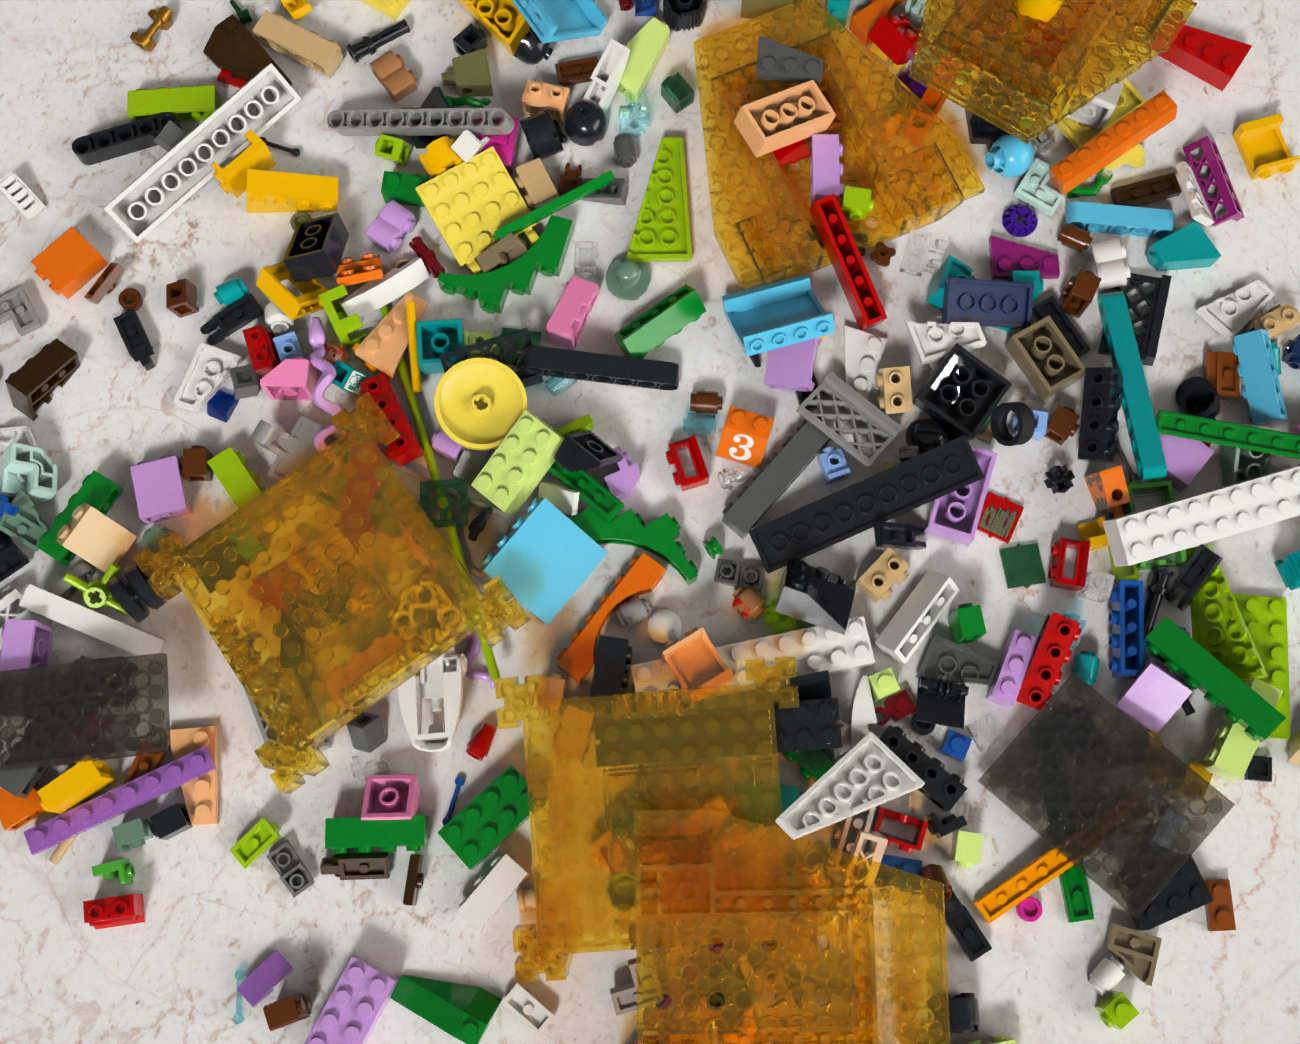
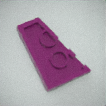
[989,235,1060,280]

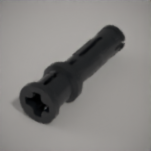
[346,19,410,63]
[1144,566,1174,638]

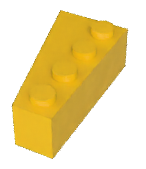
[456,0,530,56]
[246,169,339,213]

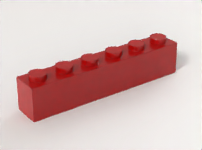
[809,194,887,331]

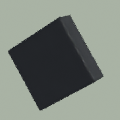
[1245,756,1272,782]

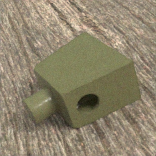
[441,49,493,96]

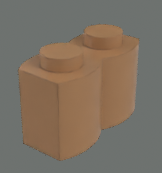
[370,50,417,103]

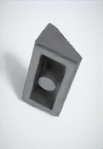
[452,448,494,488]

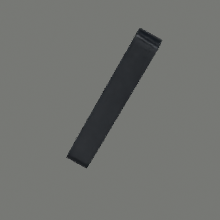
[524,346,679,391]

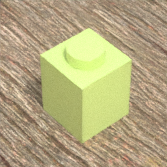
[868,667,900,702]
[950,830,983,869]

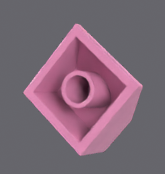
[260,357,318,401]
[361,774,421,820]

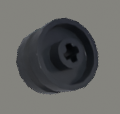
[106,562,167,623]

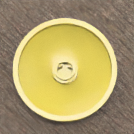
[434,358,527,450]

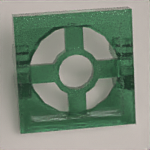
[420,478,471,529]

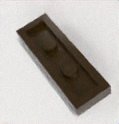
[1110,173,1182,207]

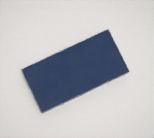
[942,277,1034,329]

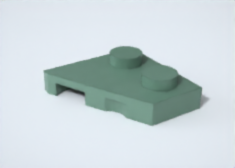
[0,488,50,552]

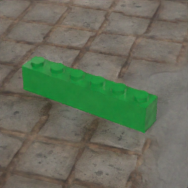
[1143,617,1286,742]

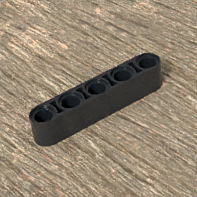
[72,112,183,165]

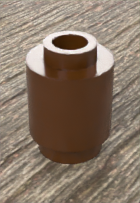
[1057,224,1093,253]
[690,391,723,414]
[920,864,952,903]

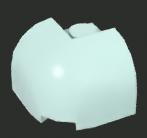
[0,442,58,504]

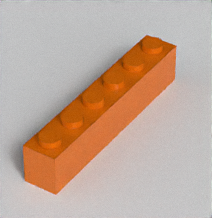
[1050,90,1177,196]

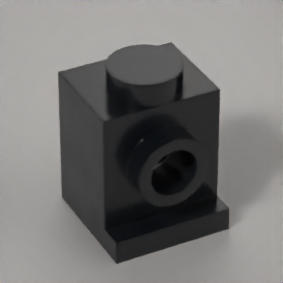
[453,23,488,56]

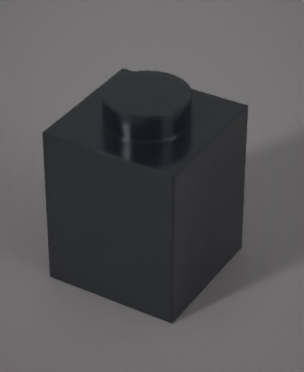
[150,803,193,840]

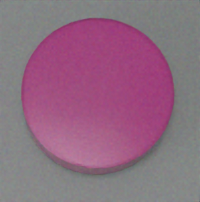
[1016,896,1042,922]

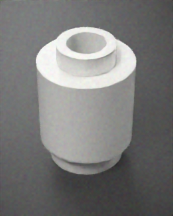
[1087,957,1125,996]

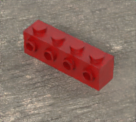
[359,372,424,467]
[1016,609,1081,712]

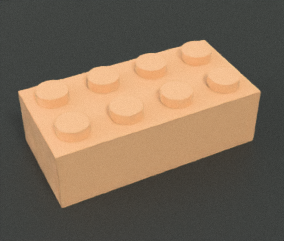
[734,80,836,158]

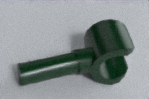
[230,0,252,24]

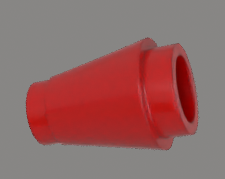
[465,723,497,761]

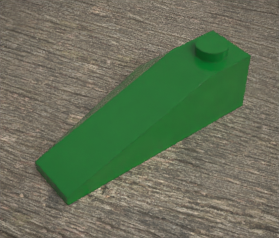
[391,975,502,1044]

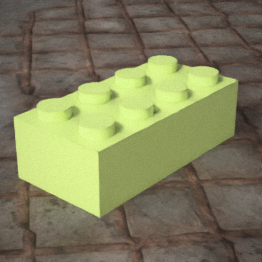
[471,410,565,516]
[1203,679,1283,782]

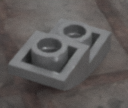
[714,558,766,592]
[266,840,315,898]

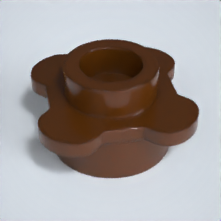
[870,242,896,267]

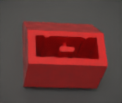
[867,14,929,65]

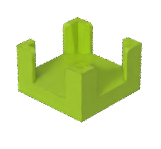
[318,284,368,349]

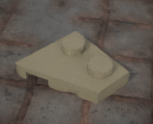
[1105,923,1162,986]

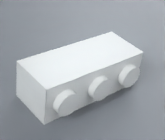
[456,854,530,932]

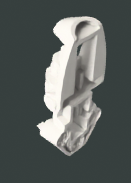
[392,584,468,752]

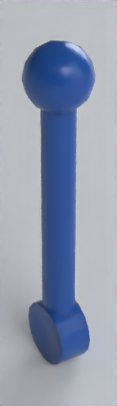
[442,777,465,826]

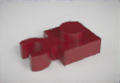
[875,689,916,726]

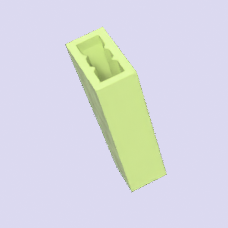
[617,17,670,105]

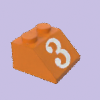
[716,406,774,469]

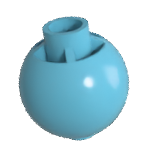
[985,133,1035,178]

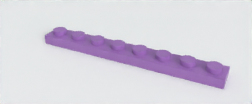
[24,746,216,855]

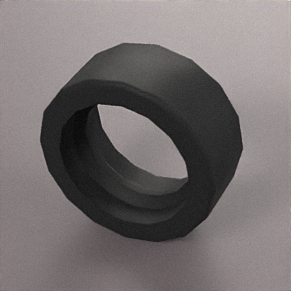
[990,402,1035,446]

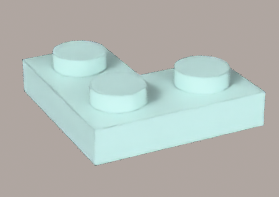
[1013,158,1064,217]

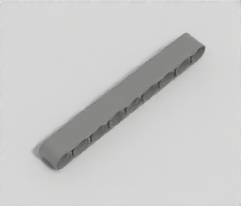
[327,108,515,136]

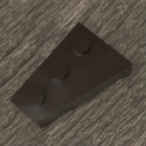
[5,338,80,421]

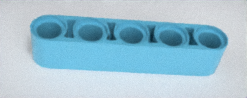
[1065,201,1174,238]

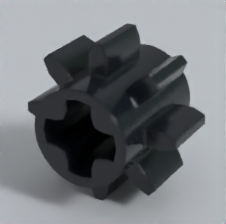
[1044,465,1075,494]

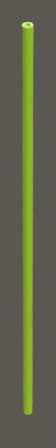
[380,304,501,682]

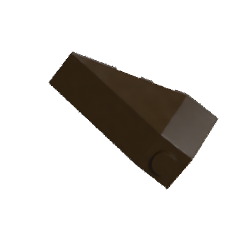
[203,14,292,86]

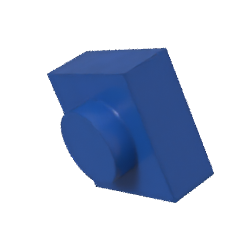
[940,729,972,762]

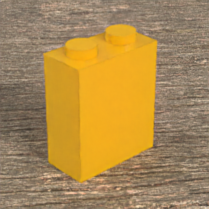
[37,756,118,814]

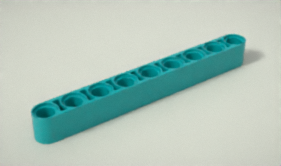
[1098,291,1167,480]

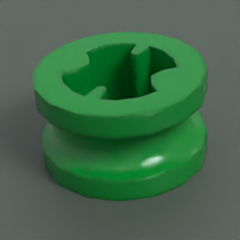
[702,536,723,559]

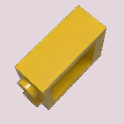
[256,261,328,320]

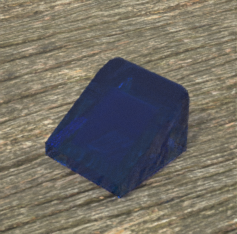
[207,390,239,423]

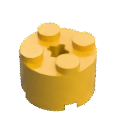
[1017,0,1063,22]
[419,135,464,179]

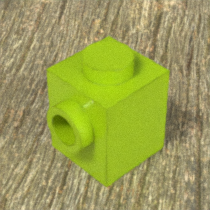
[841,185,874,220]
[1095,991,1139,1030]

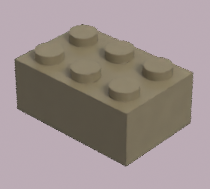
[1005,316,1085,402]

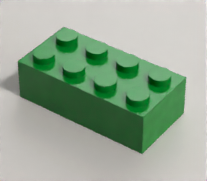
[437,765,546,870]

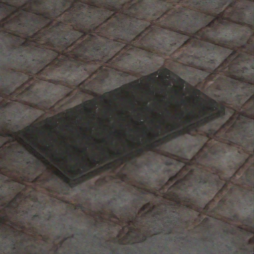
[0,653,171,772]

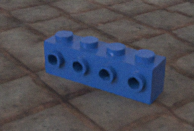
[1108,579,1145,679]

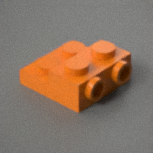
[336,252,384,286]

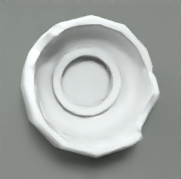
[647,608,682,645]

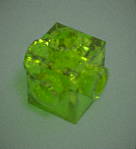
[764,599,798,635]

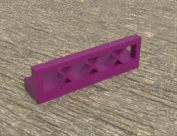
[1183,136,1245,227]

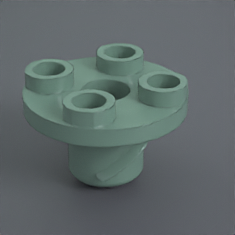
[606,257,650,301]

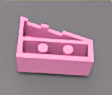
[546,275,599,350]

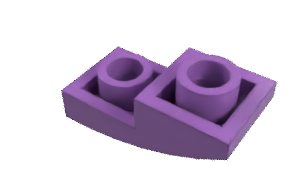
[237,950,293,1008]

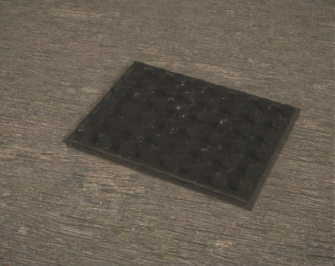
[978,672,1235,918]

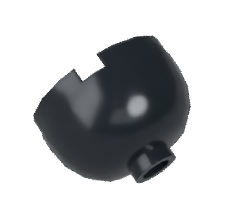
[514,27,554,65]
[565,100,607,146]

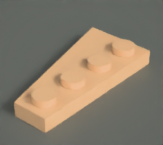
[355,291,427,378]
[166,726,219,826]

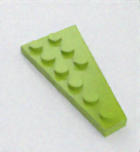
[1186,545,1268,681]

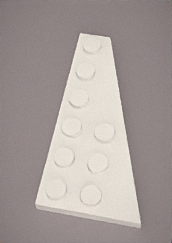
[775,731,925,840]

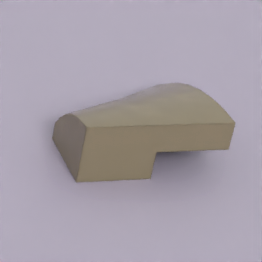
[475,233,530,273]

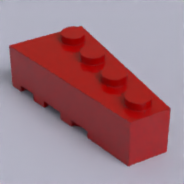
[1148,19,1252,91]

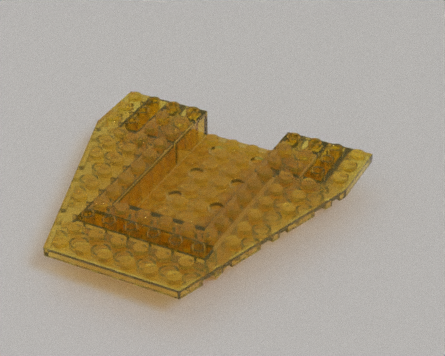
[693,0,986,291]
[909,0,1197,143]
[634,809,951,1044]

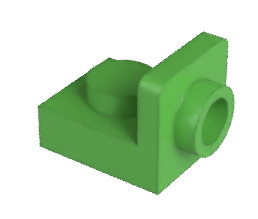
[92,859,135,885]

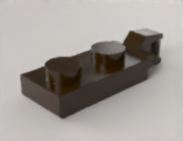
[320,852,391,880]

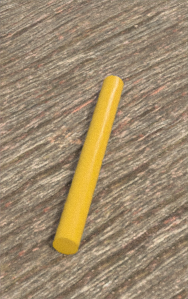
[406,301,422,393]

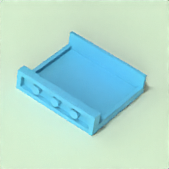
[512,0,608,43]
[722,274,835,357]
[479,497,607,625]

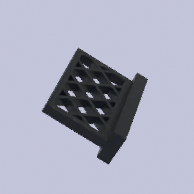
[1098,273,1172,366]
[439,327,544,388]

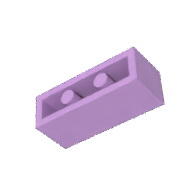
[810,134,844,205]
[986,629,1038,708]

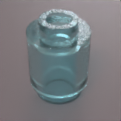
[544,376,578,397]
[683,413,716,436]

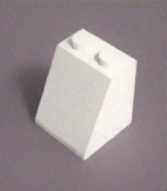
[1061,61,1126,131]

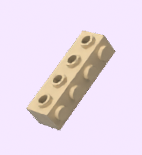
[252,10,343,78]

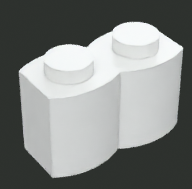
[1091,238,1131,290]

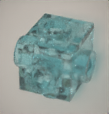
[619,103,650,137]

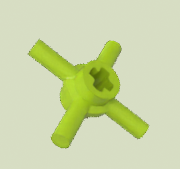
[63,563,128,617]

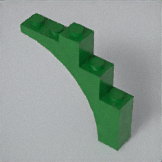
[437,215,574,314]
[570,507,699,585]

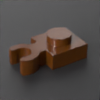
[557,163,582,197]

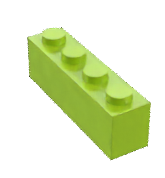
[127,84,221,122]
[207,446,285,540]

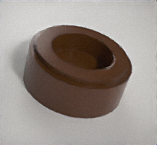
[118,288,143,311]

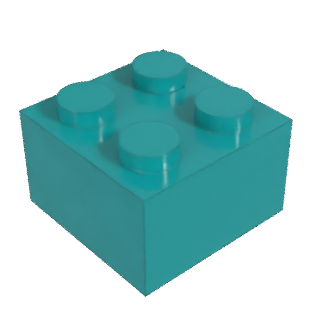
[416,318,465,375]

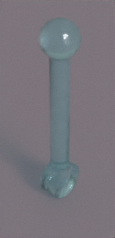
[233,969,245,1024]

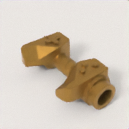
[130,5,174,52]

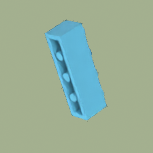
[1232,329,1288,425]

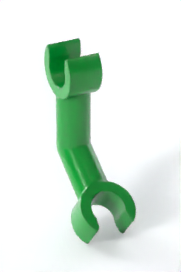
[445,96,491,108]
[1067,168,1113,199]

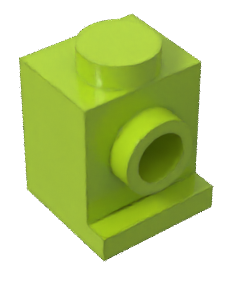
[374,134,413,166]

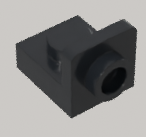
[926,813,967,838]

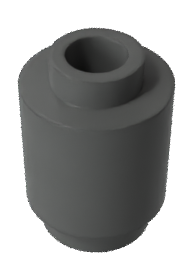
[613,133,637,168]

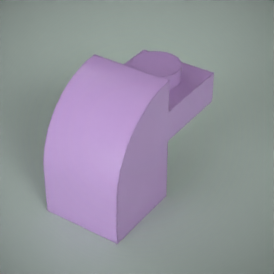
[604,446,640,501]

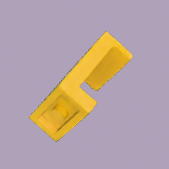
[1232,113,1300,180]
[211,129,276,198]

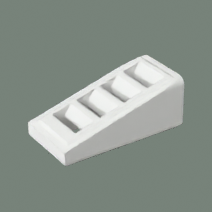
[0,171,46,220]

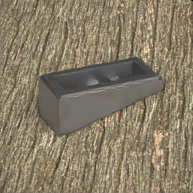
[581,178,629,205]

